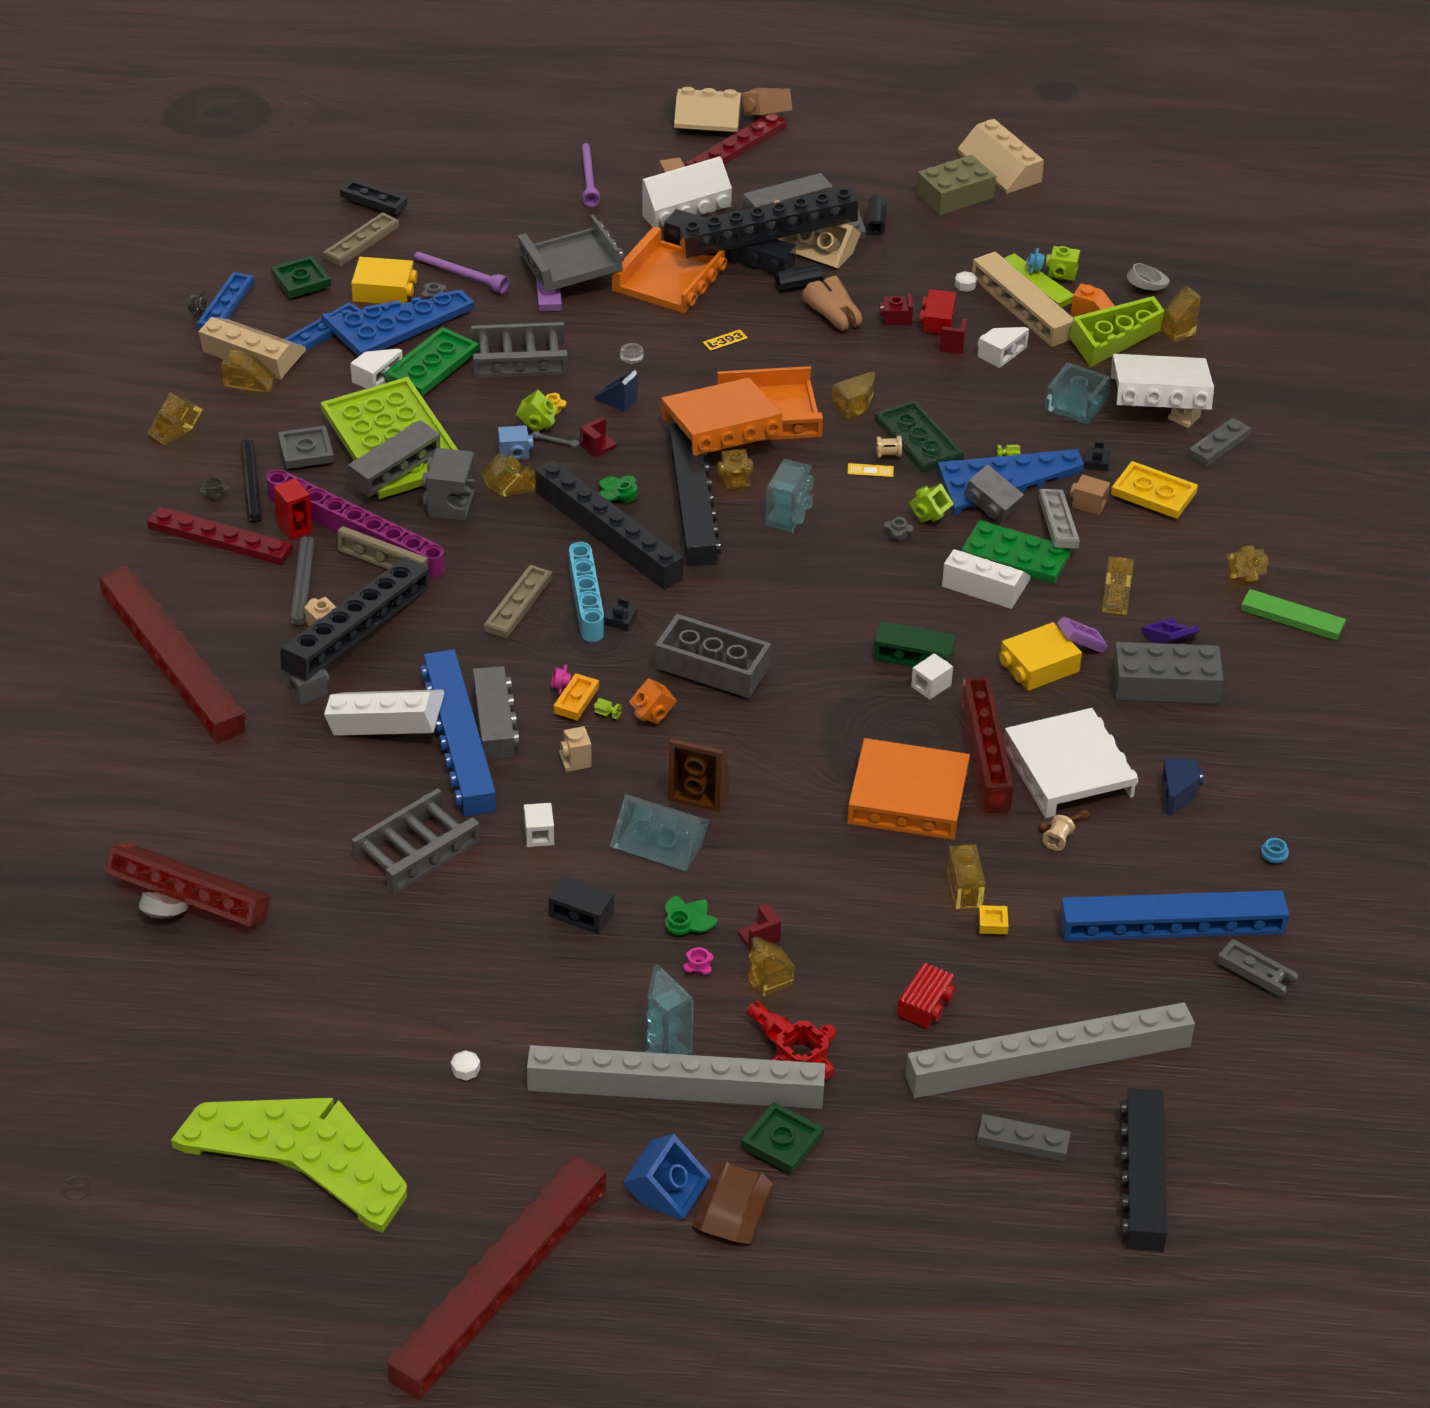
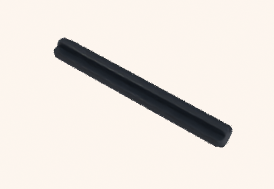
[241,439,262,522]

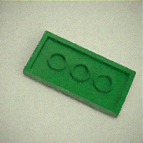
[384,327,479,396]
[962,520,1072,584]

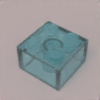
[1045,362,1110,424]
[766,459,814,532]

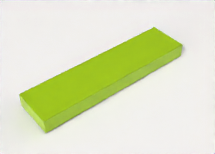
[1004,253,1073,308]

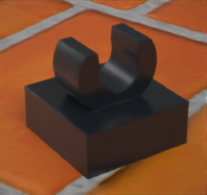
[1084,441,1111,472]
[604,597,637,631]

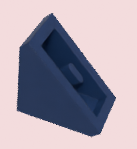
[594,370,638,412]

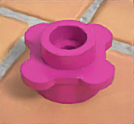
[551,664,571,695]
[684,947,714,975]

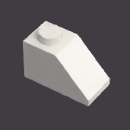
[978,327,1029,368]
[350,349,402,389]

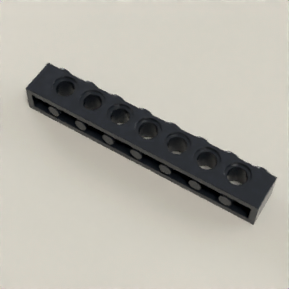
[679,187,858,259]
[280,557,430,680]

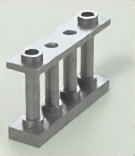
[471,322,568,378]
[351,788,480,895]

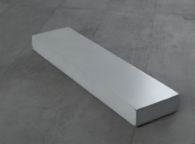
[1038,489,1080,548]

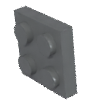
[278,425,334,469]

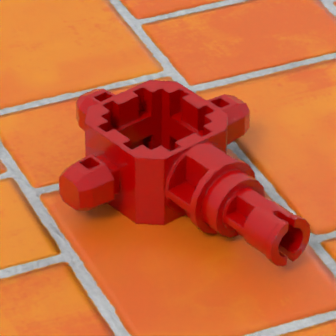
[746,1000,836,1080]

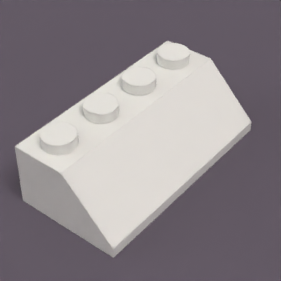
[642,156,732,228]
[324,689,444,735]

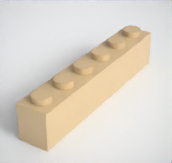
[972,252,1073,347]

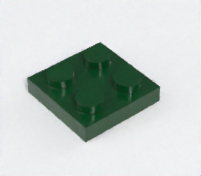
[271,256,331,298]
[741,1102,824,1174]

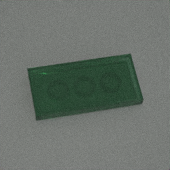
[874,400,964,473]

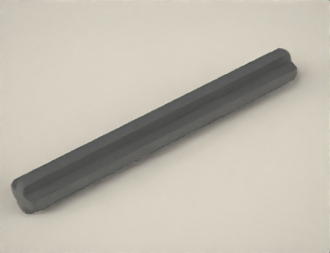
[290,536,314,626]

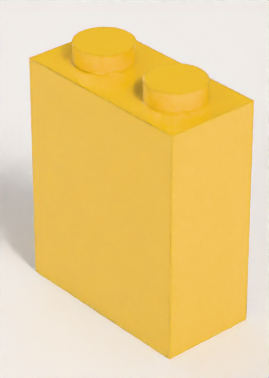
[351,257,417,304]
[999,622,1082,691]

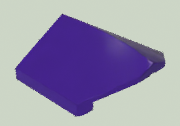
[1142,618,1200,644]

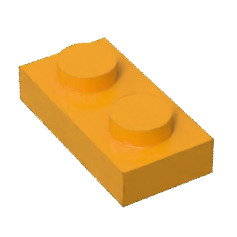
[553,673,599,721]

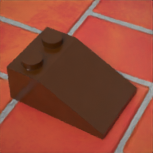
[668,738,730,812]

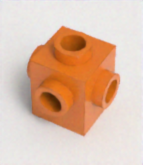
[629,678,677,725]

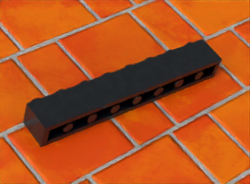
[669,423,721,566]
[535,460,683,590]

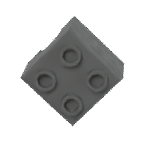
[422,448,475,520]

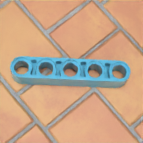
[569,542,604,642]

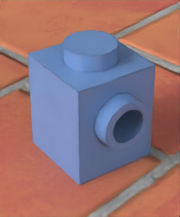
[498,426,533,461]

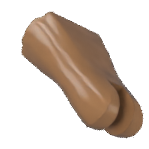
[802,275,862,331]

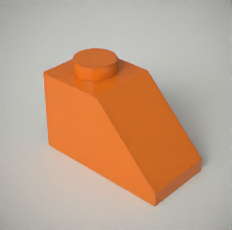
[1070,284,1114,317]

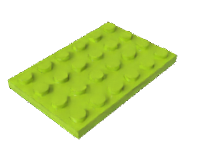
[321,377,458,499]

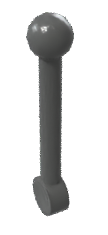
[531,431,579,449]

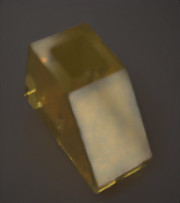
[1160,285,1201,342]
[147,392,203,445]
[481,452,536,497]
[748,937,795,996]

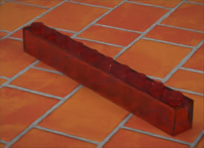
[99,565,247,744]
[387,1155,606,1401]

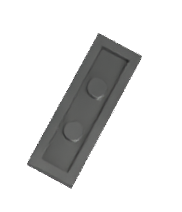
[1188,418,1251,467]
[977,1114,1071,1162]

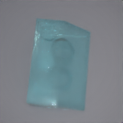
[610,794,710,871]
[646,964,694,1055]

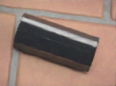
[866,195,887,236]
[774,264,823,292]

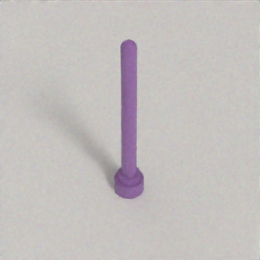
[582,143,600,207]
[414,252,509,294]

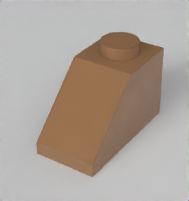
[741,88,792,115]

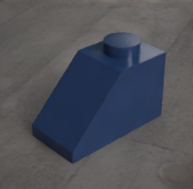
[1162,758,1203,815]

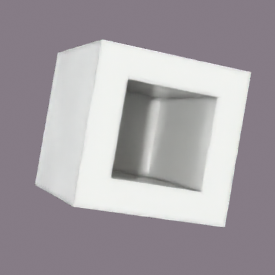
[911,653,953,700]
[524,803,554,847]

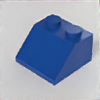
[623,1133,711,1220]

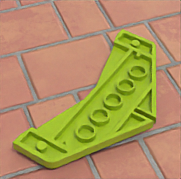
[171,1098,407,1233]

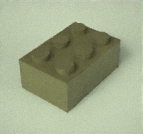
[916,155,996,215]

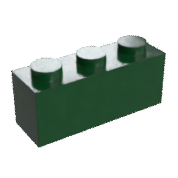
[873,621,956,667]

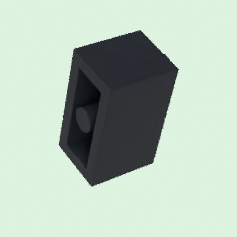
[548,876,614,935]

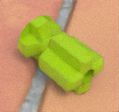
[996,445,1021,456]
[594,698,622,720]

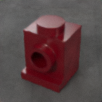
[879,293,913,325]

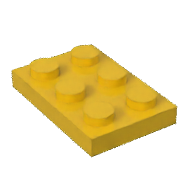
[1111,461,1198,519]

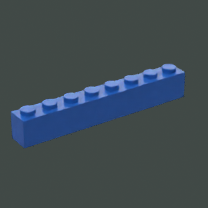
[420,649,496,817]
[1059,890,1289,942]

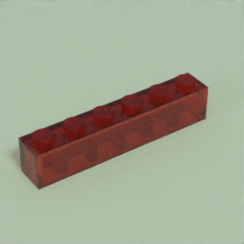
[961,676,1014,811]
[104,842,272,927]

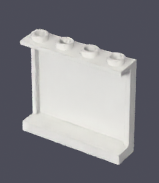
[1111,354,1214,410]
[1003,708,1138,818]

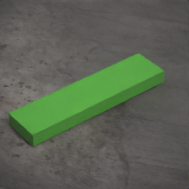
[1241,589,1346,641]

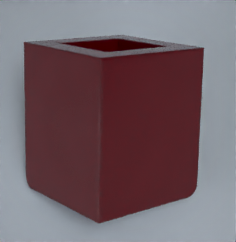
[940,319,967,354]
[580,417,617,458]
[738,903,781,952]

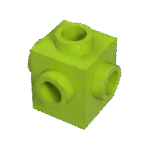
[1045,246,1080,281]
[516,390,558,432]
[909,484,954,523]

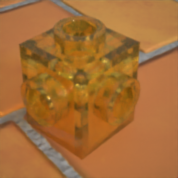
[717,449,753,488]
[1227,545,1269,582]

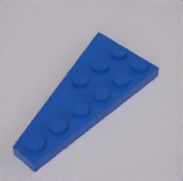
[321,290,474,357]
[937,449,1084,515]

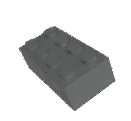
[1113,642,1224,704]

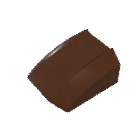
[693,1161,773,1244]

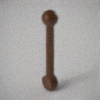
[1039,810,1090,832]

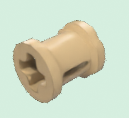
[876,436,902,458]
[1042,815,1075,851]

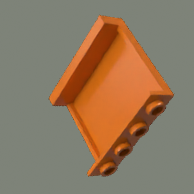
[612,226,727,313]
[717,366,823,441]
[661,377,783,456]
[847,738,970,840]

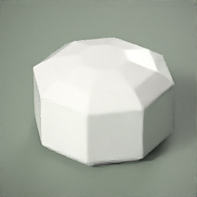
[955,271,977,292]
[451,1050,480,1080]

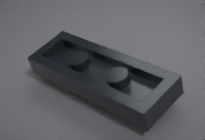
[340,179,408,215]

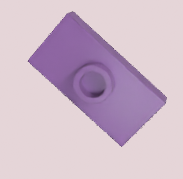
[536,278,562,312]
[1057,617,1108,653]

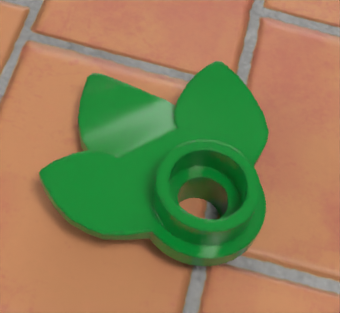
[599,475,638,503]
[665,896,718,935]

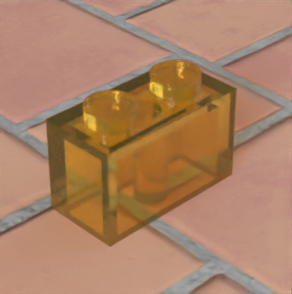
[947,844,986,909]

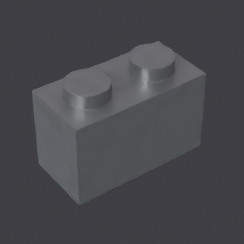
[964,464,1024,524]

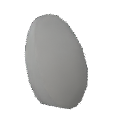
[1126,263,1170,291]
[138,892,189,919]

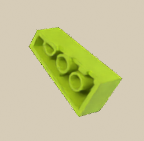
[1069,296,1165,367]

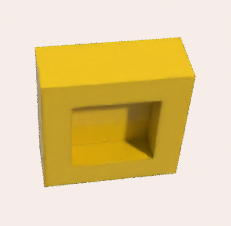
[978,905,1008,934]

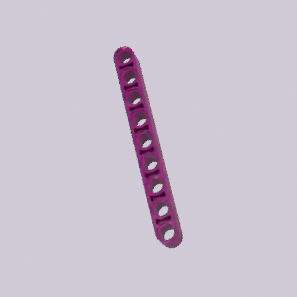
[266,470,445,577]

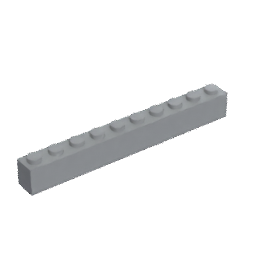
[905,1002,1195,1098]
[527,1045,825,1109]

